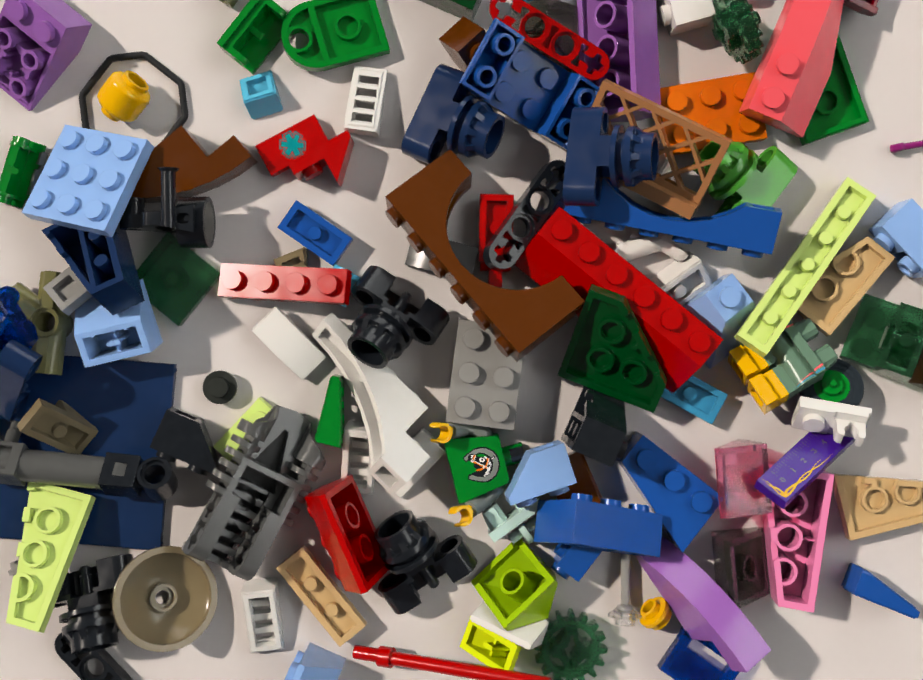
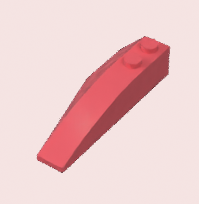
[738,0,844,138]

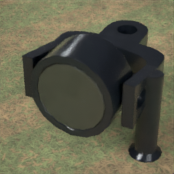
[120,167,216,248]

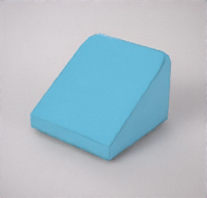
[239,70,283,119]

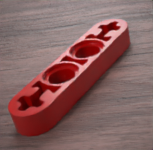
[489,0,610,80]

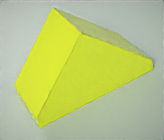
[460,616,521,671]

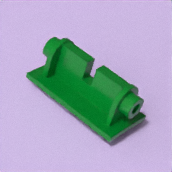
[0,136,47,208]

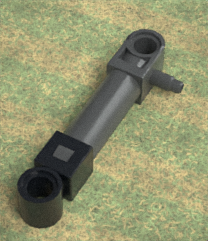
[0,421,178,501]

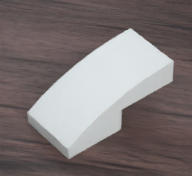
[252,306,326,381]

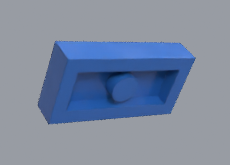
[277,200,353,266]

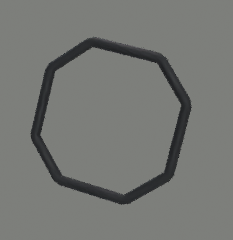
[79,51,188,142]

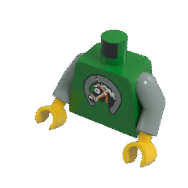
[429,422,524,527]

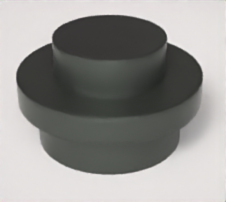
[203,370,237,404]

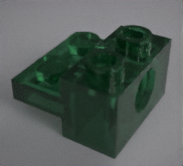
[839,294,923,384]

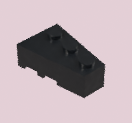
[561,386,628,467]

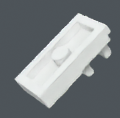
[791,396,872,447]

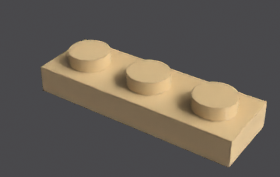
[276,545,367,647]

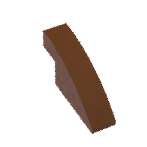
[131,126,258,203]

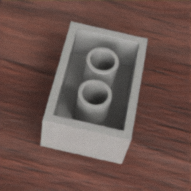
[445,319,523,431]

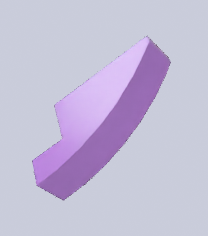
[635,536,771,673]

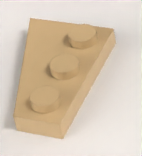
[796,236,895,336]
[833,474,923,541]

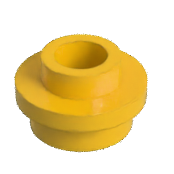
[640,597,672,630]

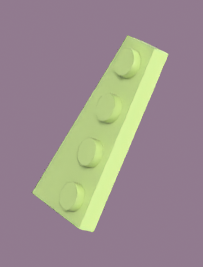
[6,482,96,633]

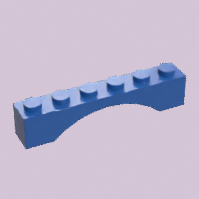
[564,177,782,258]

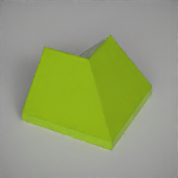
[471,538,558,631]

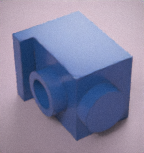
[551,543,602,582]

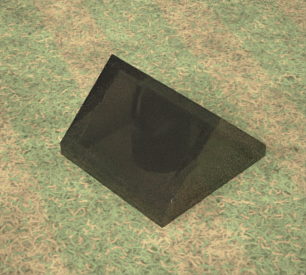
[711,527,770,609]

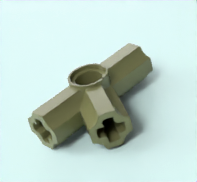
[1,271,73,375]

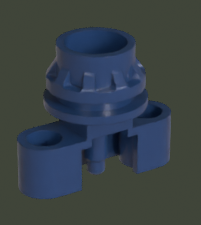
[401,64,505,164]
[563,107,659,206]
[0,339,43,422]

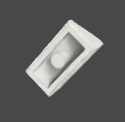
[650,252,713,306]
[470,601,549,650]

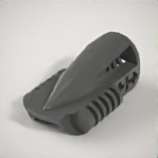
[181,404,326,581]

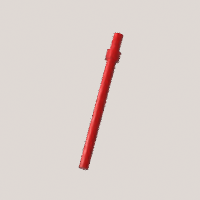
[353,645,551,680]

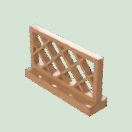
[592,79,733,220]

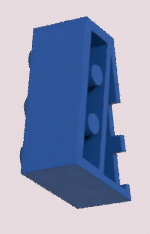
[618,431,725,553]
[534,493,663,557]

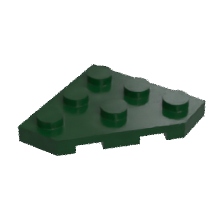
[557,284,667,413]

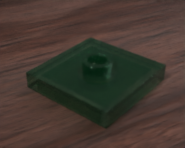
[137,232,220,326]

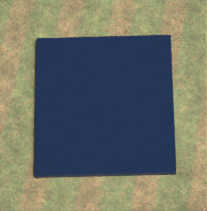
[0,355,177,550]

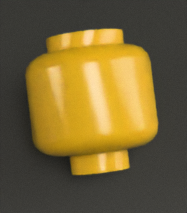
[97,70,150,122]

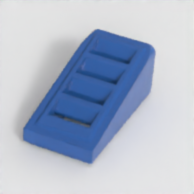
[841,563,920,619]

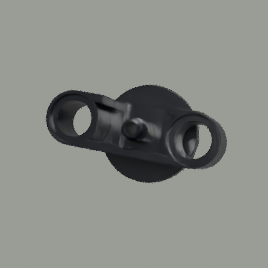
[347,266,450,369]
[374,510,477,614]
[54,554,133,654]

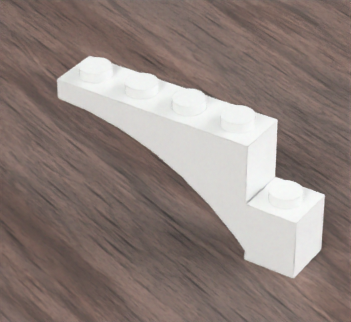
[311,312,430,495]

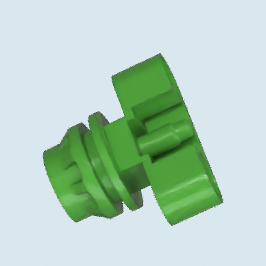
[693,135,798,214]

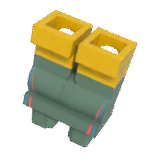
[728,318,838,415]

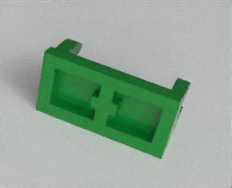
[217,0,287,75]

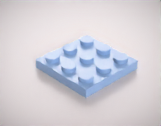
[22,125,154,237]

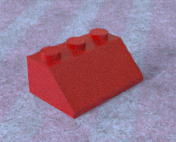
[304,474,388,594]

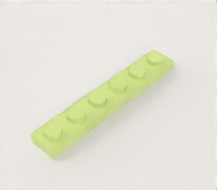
[734,177,876,358]

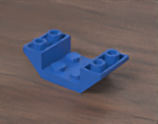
[459,18,600,150]

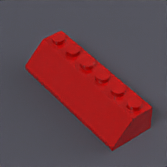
[514,206,724,394]

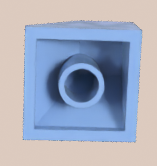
[683,273,755,369]

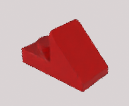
[288,130,354,187]

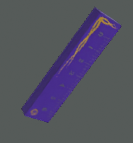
[754,425,867,509]

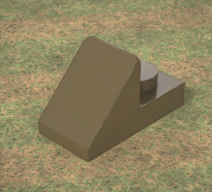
[17,398,99,454]

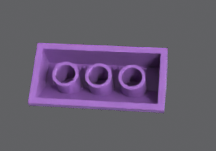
[577,0,661,123]

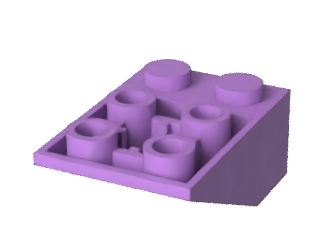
[0,0,92,111]

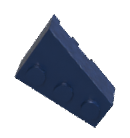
[42,222,145,315]

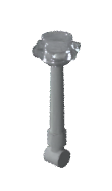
[608,554,642,626]

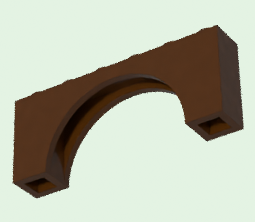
[385,150,585,362]

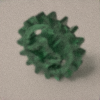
[712,0,764,64]
[534,608,608,680]

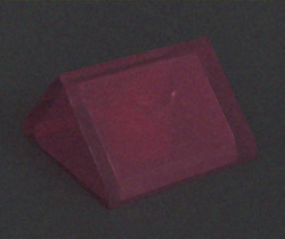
[714,439,772,519]

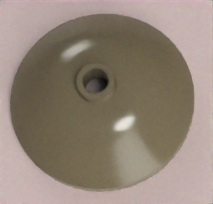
[112,546,218,652]

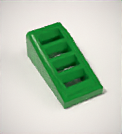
[314,374,345,448]

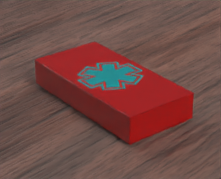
[255,115,328,177]

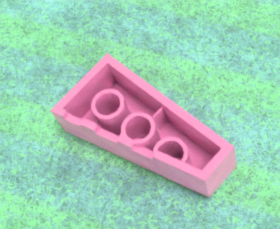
[757,460,834,613]

